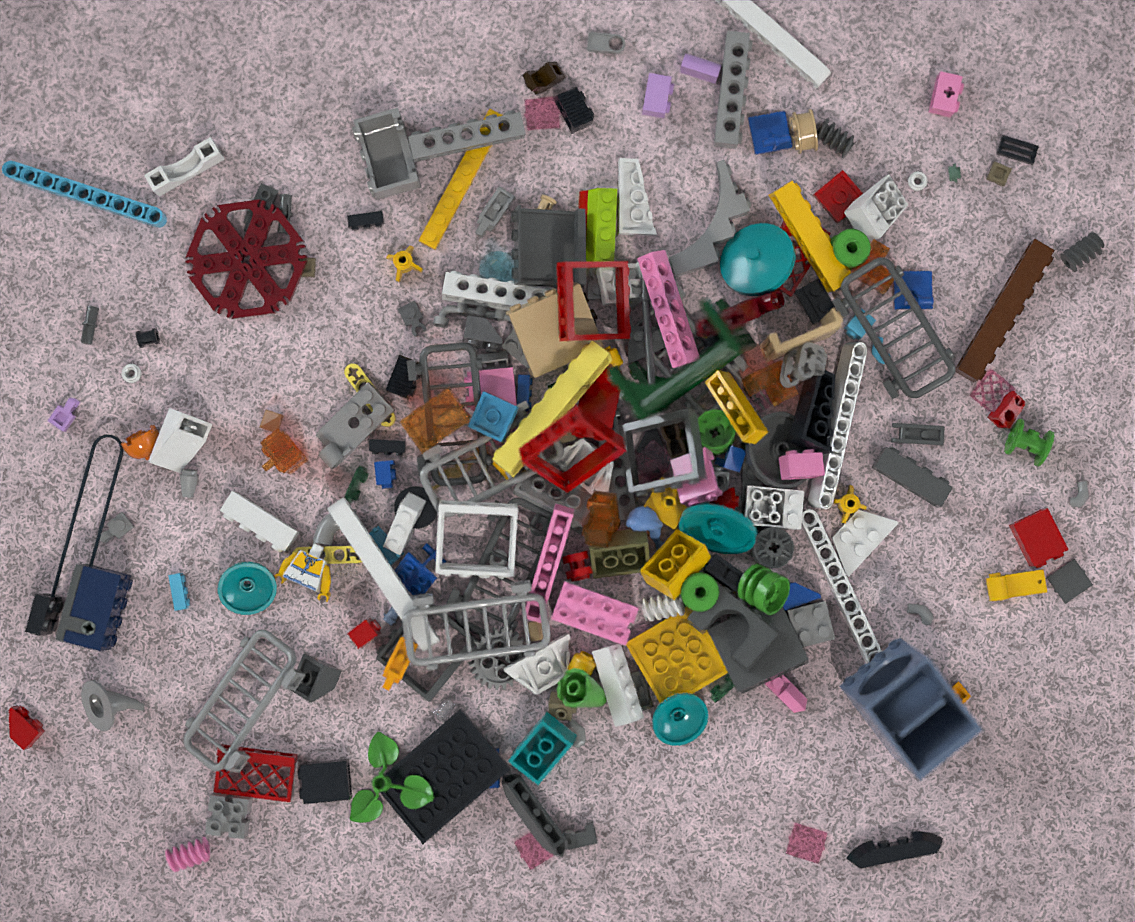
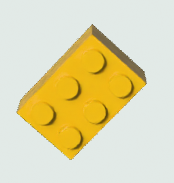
[640,529,711,600]

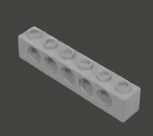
[714,31,753,149]
[408,110,526,162]

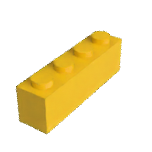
[705,370,769,444]

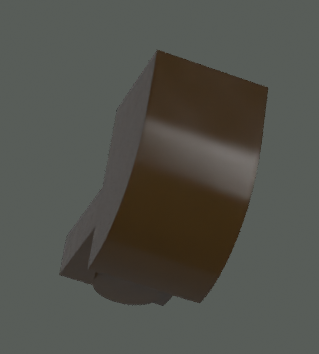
[522,62,566,95]

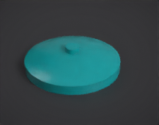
[720,223,796,296]
[679,504,757,554]

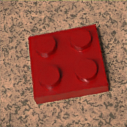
[813,170,863,224]

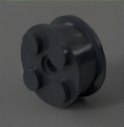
[394,486,437,529]

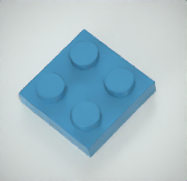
[468,391,519,443]

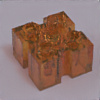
[260,428,308,475]

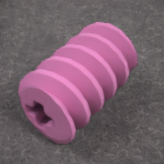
[165,837,210,872]

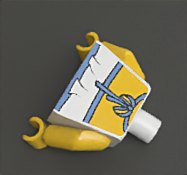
[274,543,331,602]

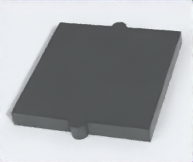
[1047,559,1093,604]

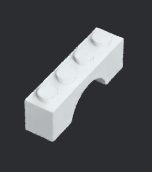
[144,137,225,197]

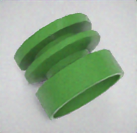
[698,409,735,456]
[738,564,790,615]

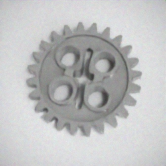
[468,627,526,690]

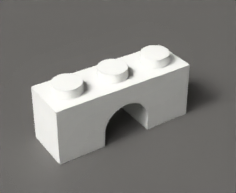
[383,492,426,555]

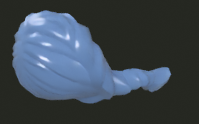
[626,506,664,550]

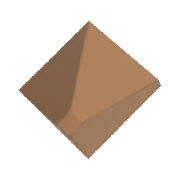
[259,410,284,434]

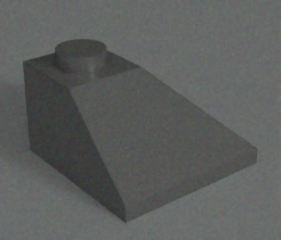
[291,654,342,703]

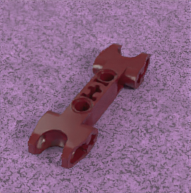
[696,290,785,338]

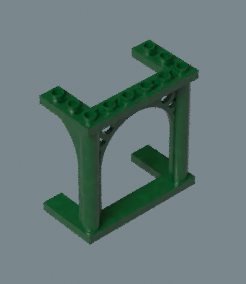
[607,298,758,421]

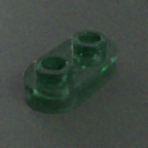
[344,465,369,503]
[710,674,734,703]

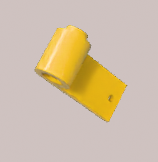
[986,569,1047,601]

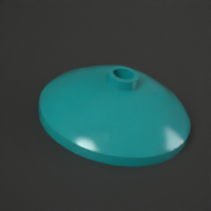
[218,562,277,615]
[652,693,709,746]

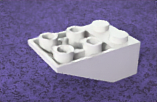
[844,174,908,241]
[148,408,212,473]
[745,486,804,530]

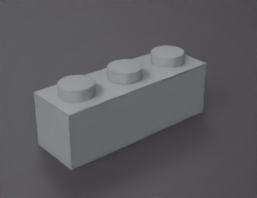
[477,351,509,371]

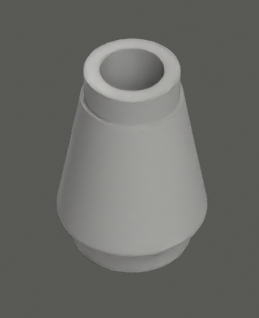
[179,469,199,498]

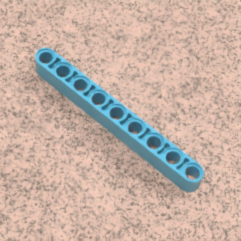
[2,161,167,228]

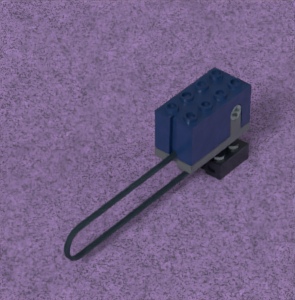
[25,434,133,652]

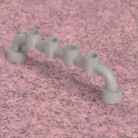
[433,302,511,328]

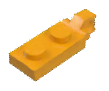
[382,636,419,691]

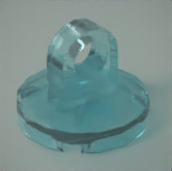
[479,251,514,282]

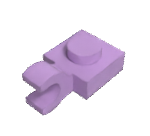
[48,397,80,432]

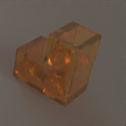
[852,239,894,294]
[742,360,799,407]
[582,491,621,548]

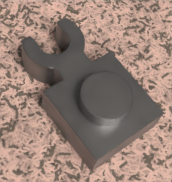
[587,268,602,300]
[398,301,427,337]

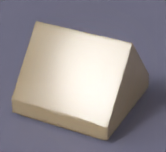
[528,621,543,641]

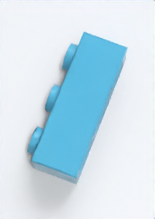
[168,573,190,611]

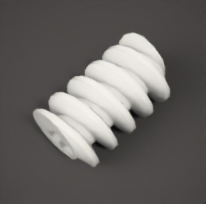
[642,594,685,622]

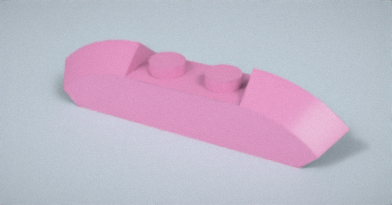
[765,675,807,713]

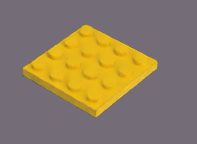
[626,607,728,704]

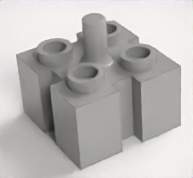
[205,793,253,839]

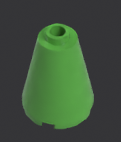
[557,668,607,708]

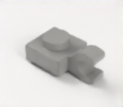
[100,512,134,543]

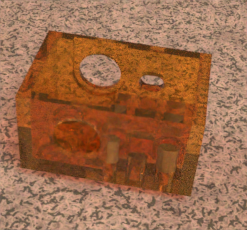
[399,386,472,454]

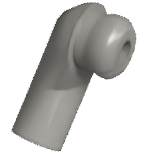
[1070,481,1089,508]
[907,604,934,625]
[566,719,586,748]

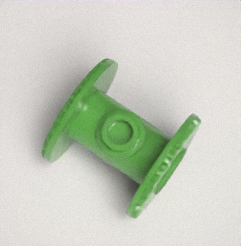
[830,229,871,270]
[1004,419,1055,466]
[678,572,719,612]

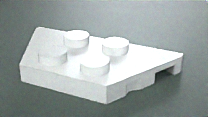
[549,438,614,504]
[832,510,898,577]
[503,633,570,695]

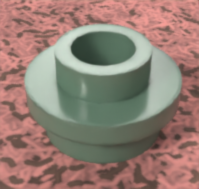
[948,163,961,183]

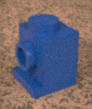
[374,460,397,489]

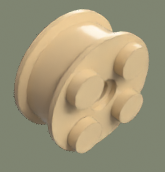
[789,109,818,154]

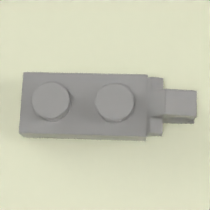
[475,186,515,238]

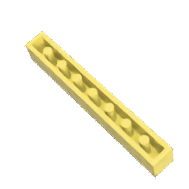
[492,341,613,478]

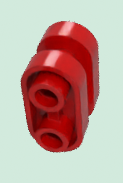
[562,551,593,582]

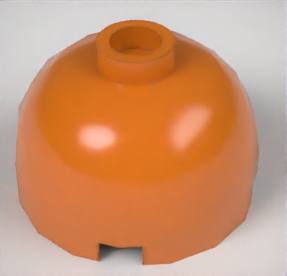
[121,425,159,460]

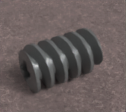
[817,118,856,158]
[1060,232,1104,272]

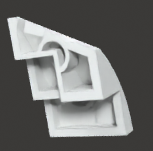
[596,262,643,306]

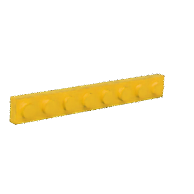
[418,108,504,250]

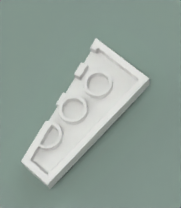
[618,158,657,236]

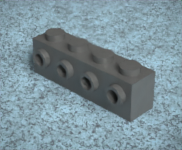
[871,446,953,508]

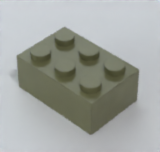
[587,529,650,579]

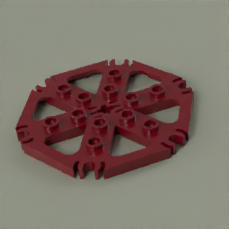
[185,199,308,319]

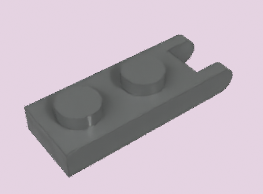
[891,423,945,446]

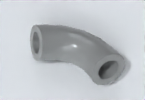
[313,509,356,545]

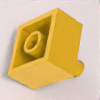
[644,477,689,530]

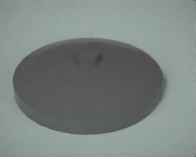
[745,412,807,489]

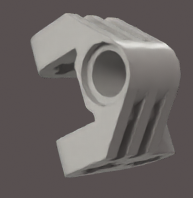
[780,342,827,388]

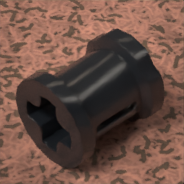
[136,328,160,348]

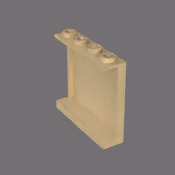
[505,282,604,378]
[760,308,843,363]

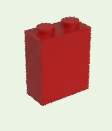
[1009,508,1069,568]

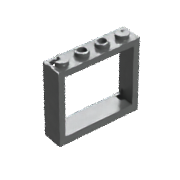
[619,408,707,497]
[375,604,479,703]

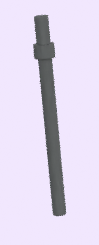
[640,278,655,384]

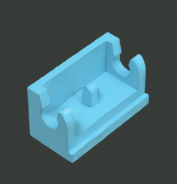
[369,526,405,566]

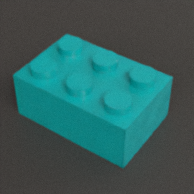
[508,711,577,786]

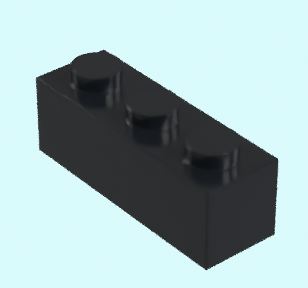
[347,211,385,231]
[369,439,406,456]

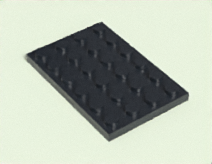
[380,708,511,844]

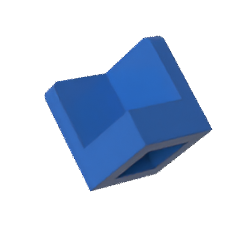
[715,445,746,473]

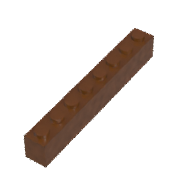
[955,239,1055,383]

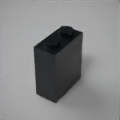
[297,758,352,804]

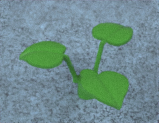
[350,732,434,823]

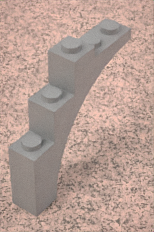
[668,160,751,278]

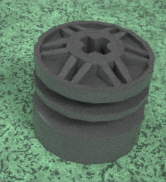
[750,527,794,568]

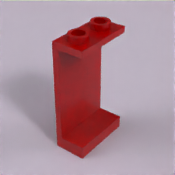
[571,369,621,441]

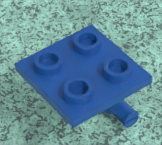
[748,111,792,155]
[893,271,934,310]
[394,543,447,595]

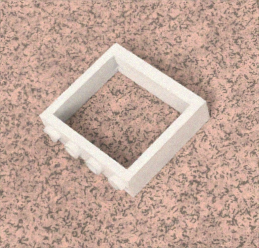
[435,500,518,579]

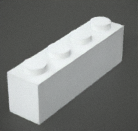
[220,491,300,553]
[592,643,644,727]

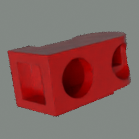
[987,391,1026,428]

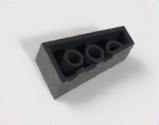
[788,370,835,455]

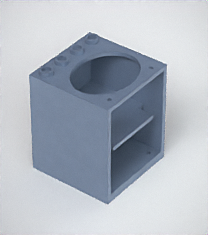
[839,638,982,780]

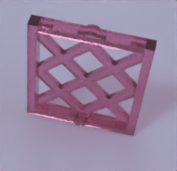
[969,369,1016,413]

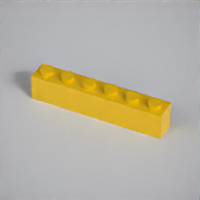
[768,180,851,293]

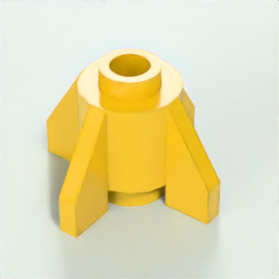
[386,245,423,282]
[833,485,867,523]

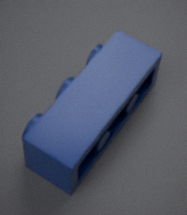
[517,375,533,412]

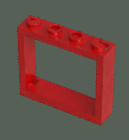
[557,261,631,341]
[519,405,626,493]

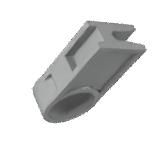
[587,32,625,55]

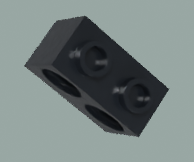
[703,554,744,593]

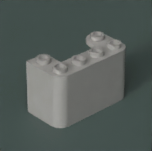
[352,108,421,200]

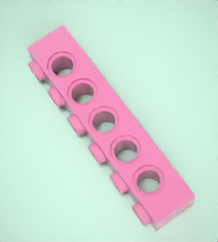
[637,250,700,368]
[525,503,574,623]

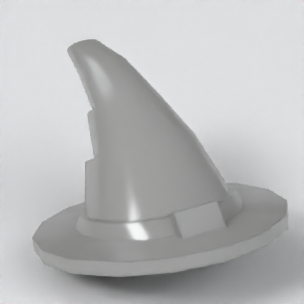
[81,680,144,731]

